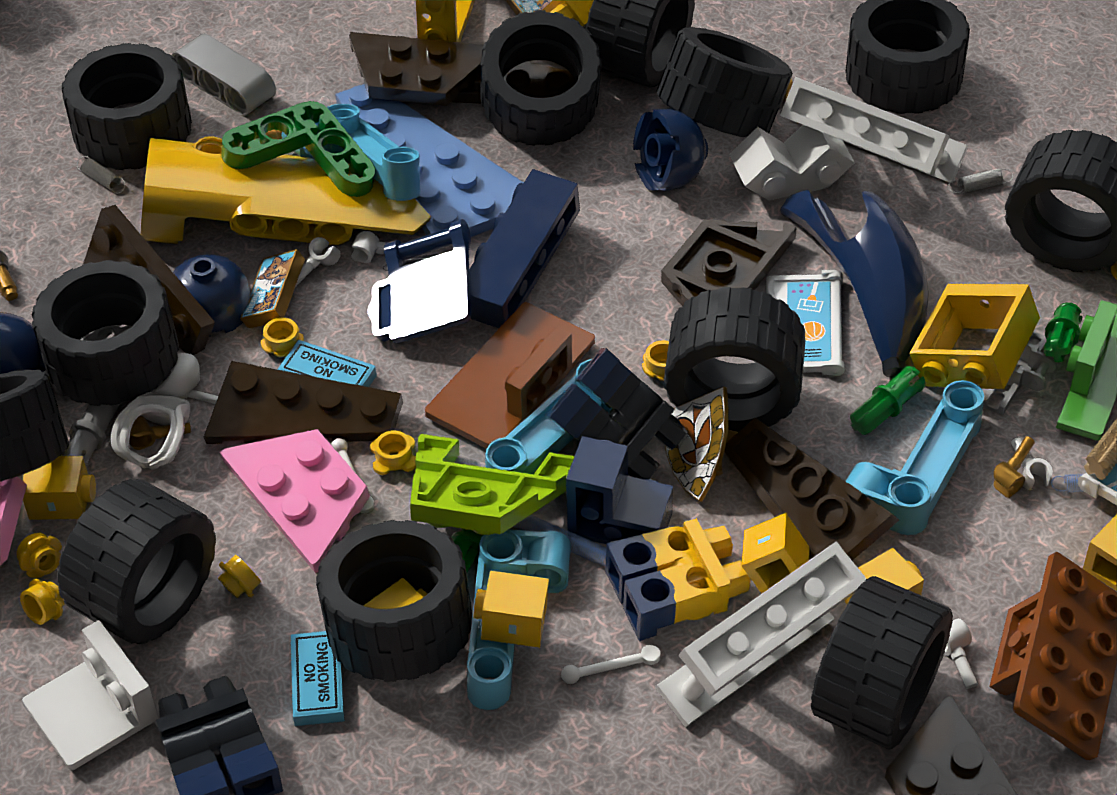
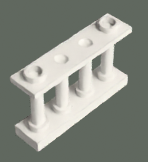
[780,77,968,183]
[655,541,866,728]

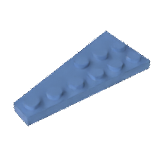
[335,84,524,237]

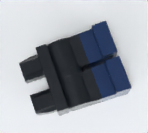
[546,348,688,480]
[156,676,283,795]

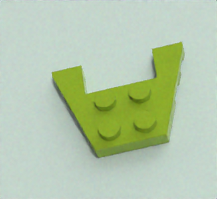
[410,434,574,535]

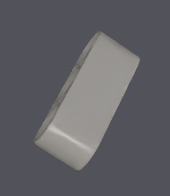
[172,33,276,116]

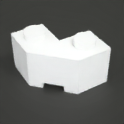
[729,125,855,200]

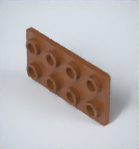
[425,302,595,448]
[989,552,1117,760]

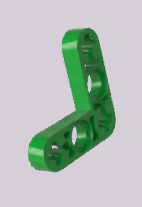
[221,101,375,197]

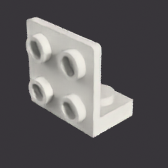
[22,620,159,770]

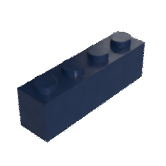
[469,169,580,329]

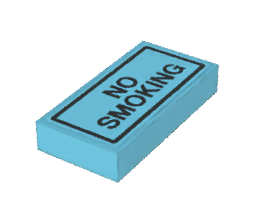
[277,340,377,387]
[291,631,345,726]

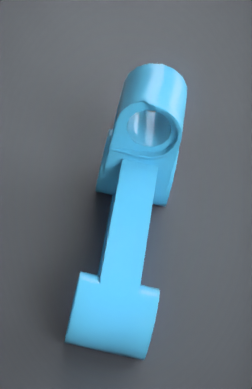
[281,104,421,201]
[485,359,610,474]
[846,380,984,535]
[467,529,571,710]

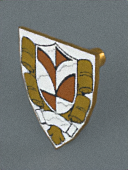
[665,387,738,502]

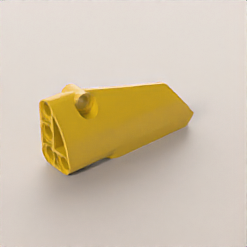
[140,136,431,245]

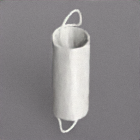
[77,156,125,194]
[948,169,1013,193]

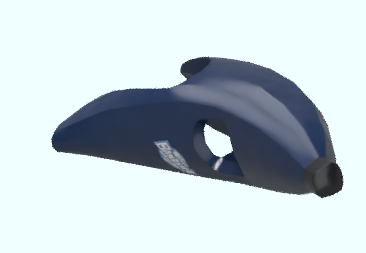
[780,190,929,378]

